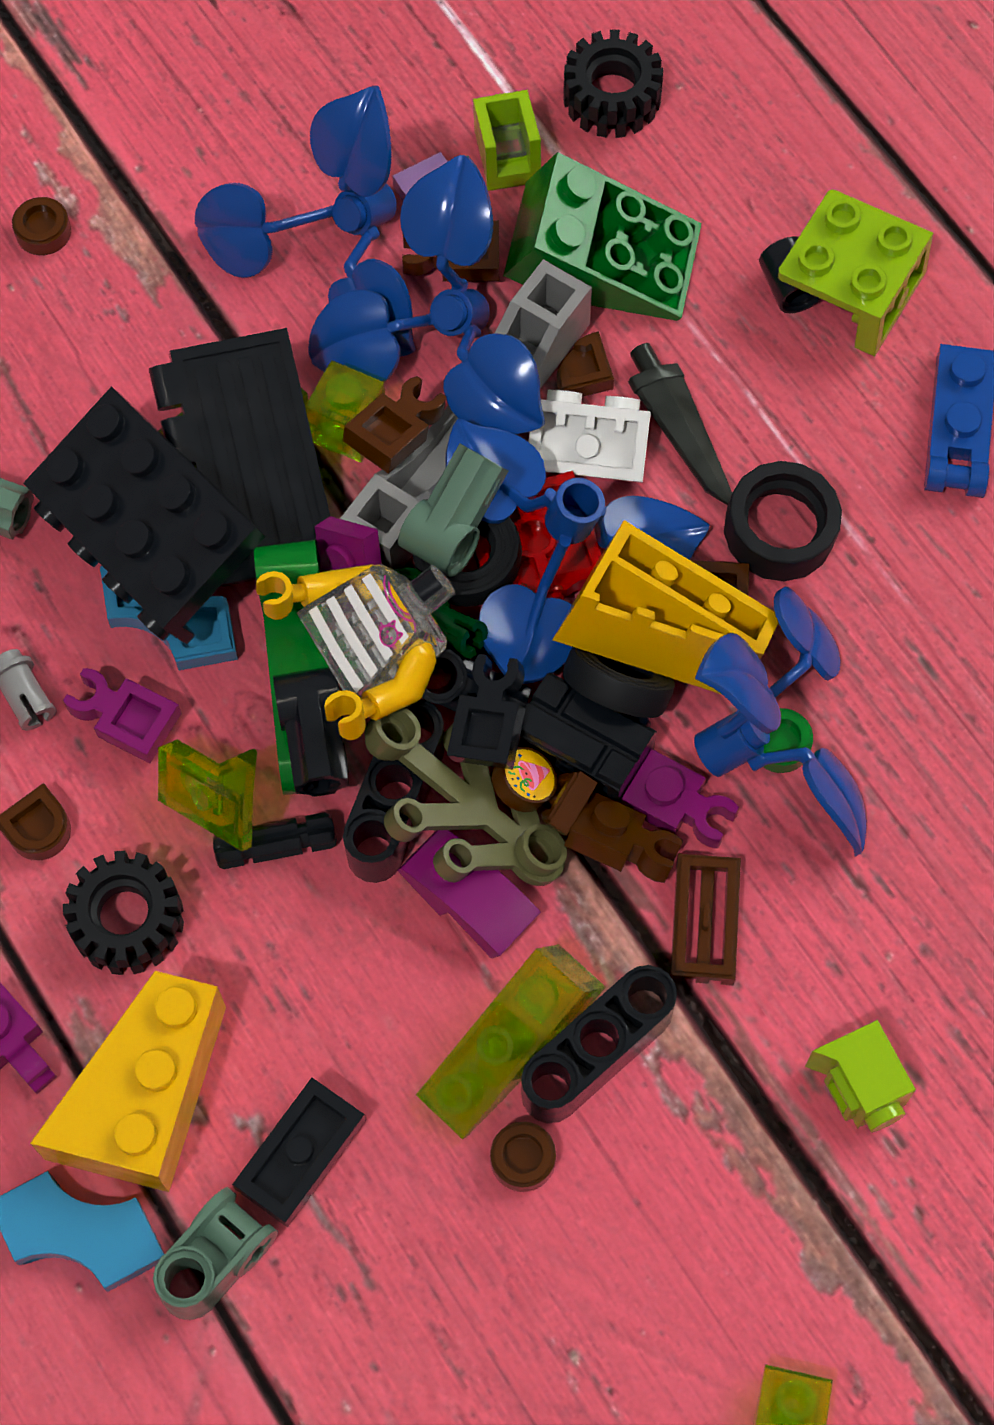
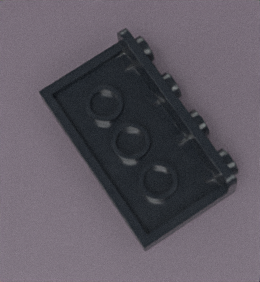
[23,386,266,644]

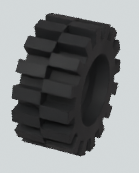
[563,30,663,138]
[63,851,184,975]

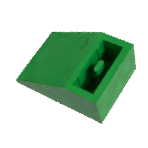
[503,152,702,321]

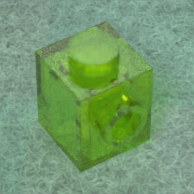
[305,360,385,463]

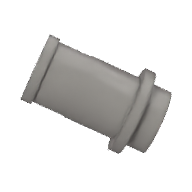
[0,649,57,731]

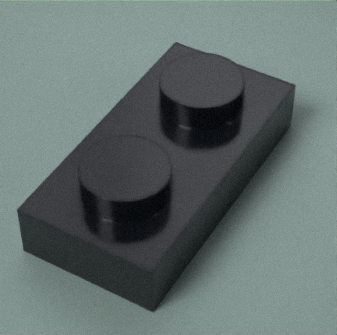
[232,1078,366,1228]

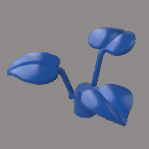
[195,85,416,356]
[308,155,545,434]
[445,418,709,684]
[694,587,867,857]

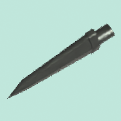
[628,343,732,506]

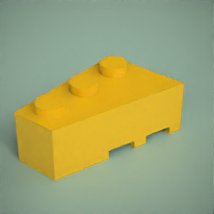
[552,520,779,694]
[30,971,226,1192]

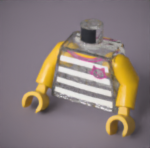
[256,564,455,740]

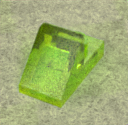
[158,739,257,851]

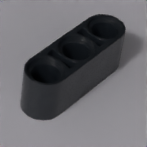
[343,699,445,883]
[521,965,677,1123]

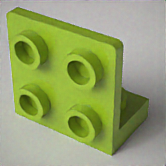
[778,189,933,357]

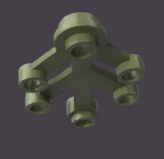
[364,708,567,886]

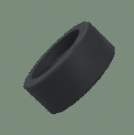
[724,461,842,582]

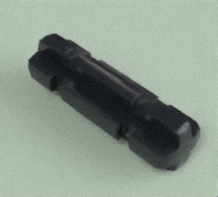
[213,812,337,869]

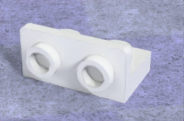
[529,390,651,483]

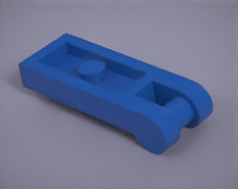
[924,344,994,498]

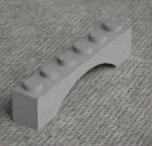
[340,260,592,573]

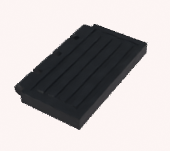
[148,328,330,587]

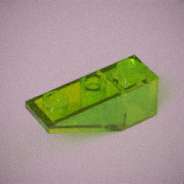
[416,944,606,1139]

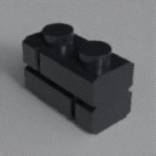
[518,672,657,803]

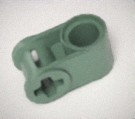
[153,1187,278,1320]

